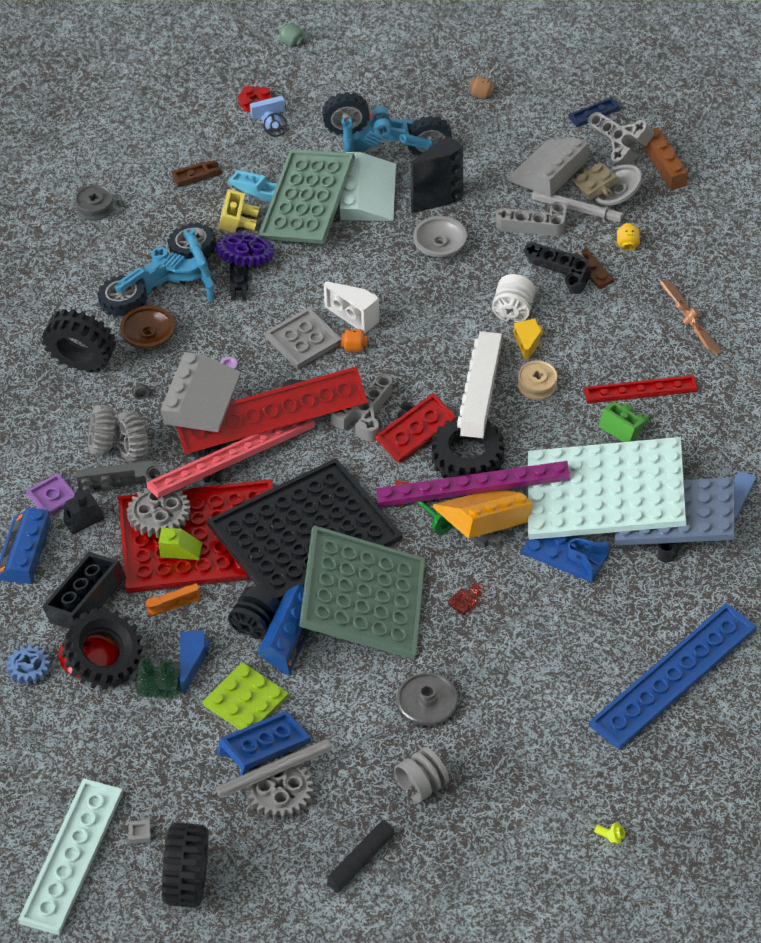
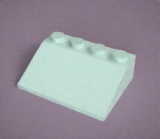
[340,152,396,221]

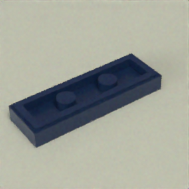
[568,97,621,127]

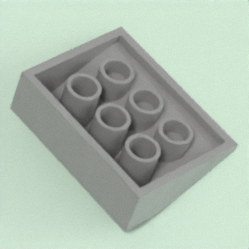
[507,138,589,197]
[161,352,241,432]

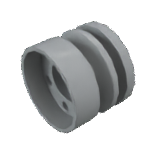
[394,747,449,803]

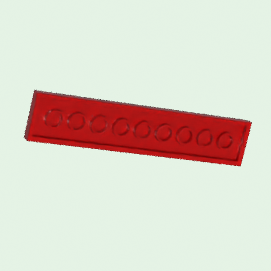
[176,366,367,455]

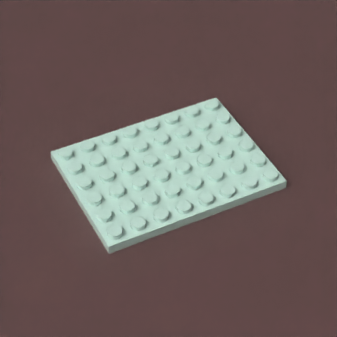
[528,437,686,540]

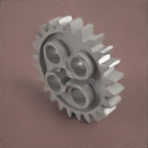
[127,488,191,538]
[245,758,314,821]

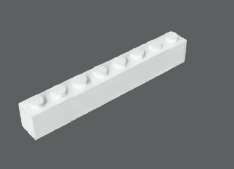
[457,331,502,438]

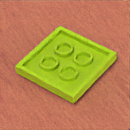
[202,662,289,730]

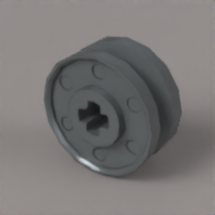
[76,185,113,221]

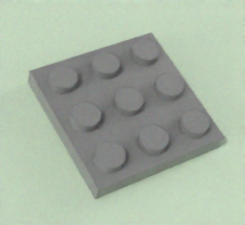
[265,307,341,370]

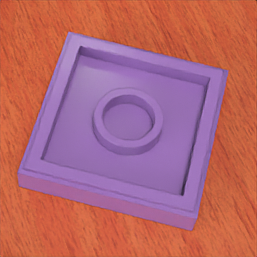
[26,473,75,516]

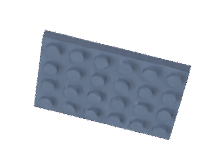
[615,477,735,545]

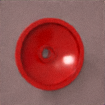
[58,634,119,678]

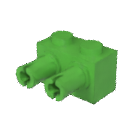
[598,401,649,442]

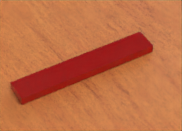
[584,375,698,404]

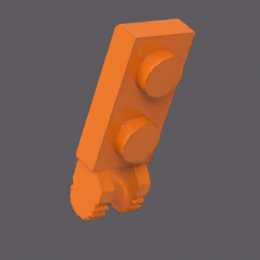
[145,583,201,616]

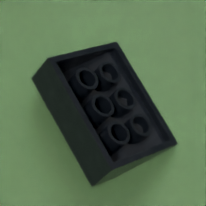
[410,136,463,213]

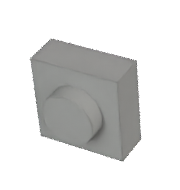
[128,820,151,844]

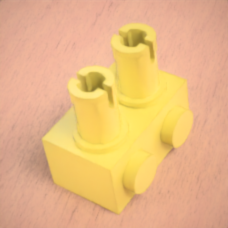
[218,189,260,232]

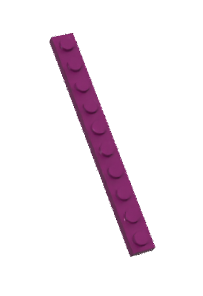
[376,461,570,508]

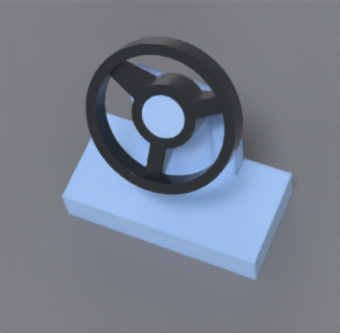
[250,96,287,137]

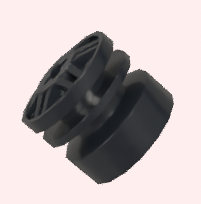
[228,586,280,639]

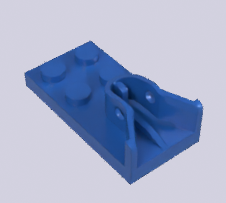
[521,536,610,583]
[217,710,311,776]

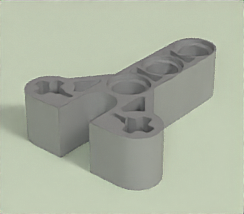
[588,112,654,166]
[330,374,393,442]

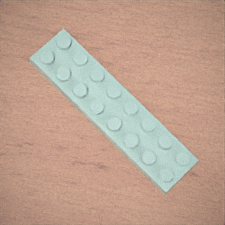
[18,778,123,936]

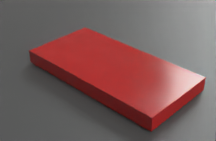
[375,393,456,463]

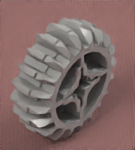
[88,404,115,456]
[114,410,149,462]

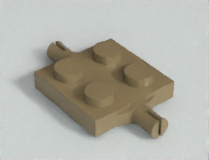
[572,162,619,200]

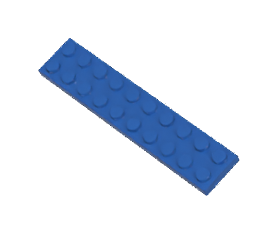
[589,603,756,750]

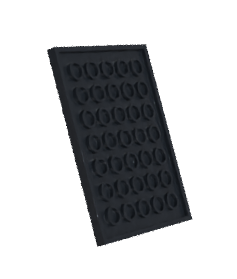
[207,458,403,602]

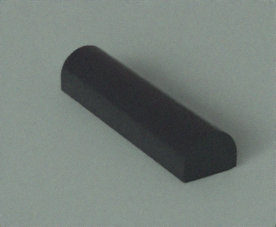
[327,819,395,893]

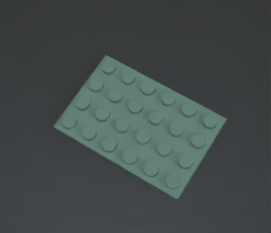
[258,149,355,244]

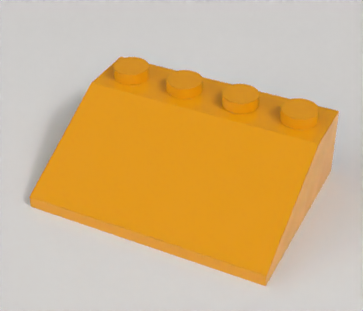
[433,490,533,539]

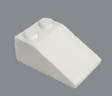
[324,281,380,334]

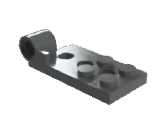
[75,460,164,493]

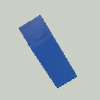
[180,631,209,692]

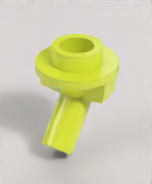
[594,822,625,844]

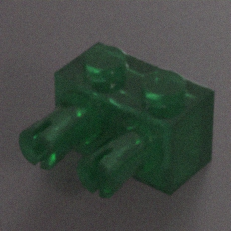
[136,658,180,699]

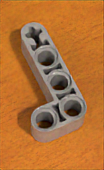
[496,201,567,236]

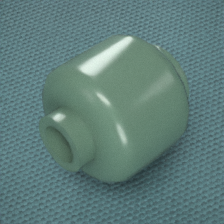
[279,23,304,47]

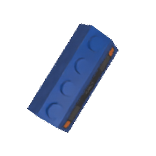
[0,508,51,584]
[257,584,310,676]

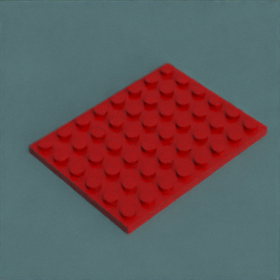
[118,479,273,593]

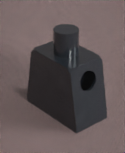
[63,491,105,534]

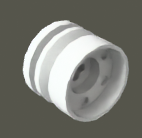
[492,274,535,322]

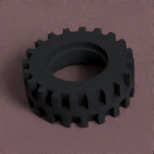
[42,309,116,373]
[432,416,504,479]
[62,608,143,689]

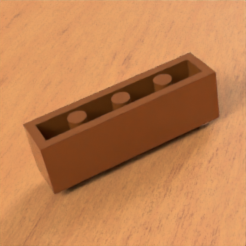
[642,127,688,191]

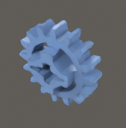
[6,644,51,686]

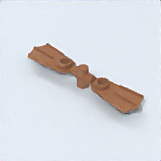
[660,280,722,355]

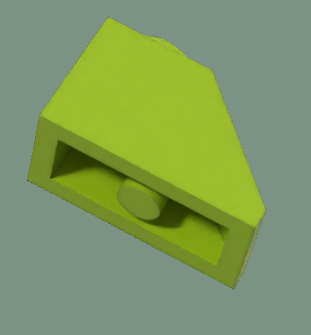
[159,528,202,560]

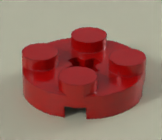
[238,85,272,113]

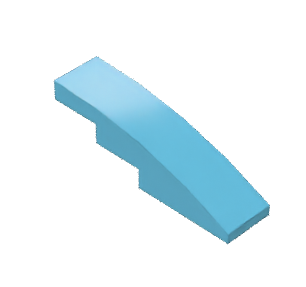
[228,170,277,202]

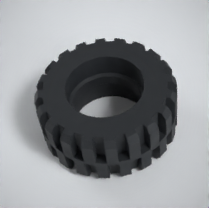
[161,822,209,908]

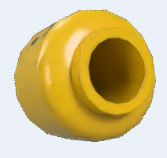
[617,223,640,250]

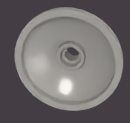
[594,164,642,206]
[413,216,467,257]

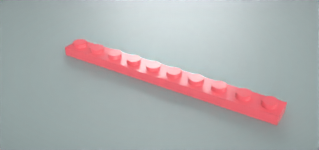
[147,419,315,498]

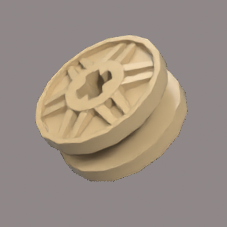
[518,361,557,400]

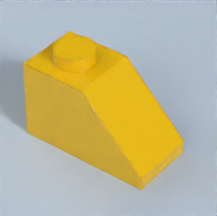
[514,318,543,360]

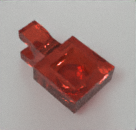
[448,582,482,616]

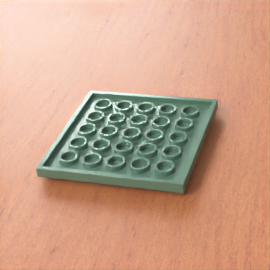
[299,525,425,659]

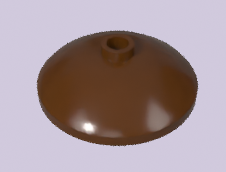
[120,306,175,349]

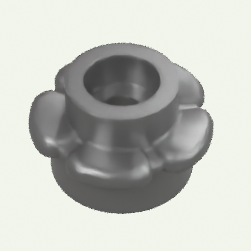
[131,383,150,400]

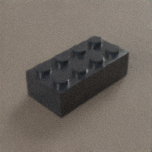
[42,552,126,629]

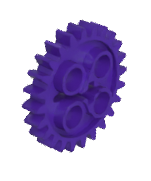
[216,232,274,267]

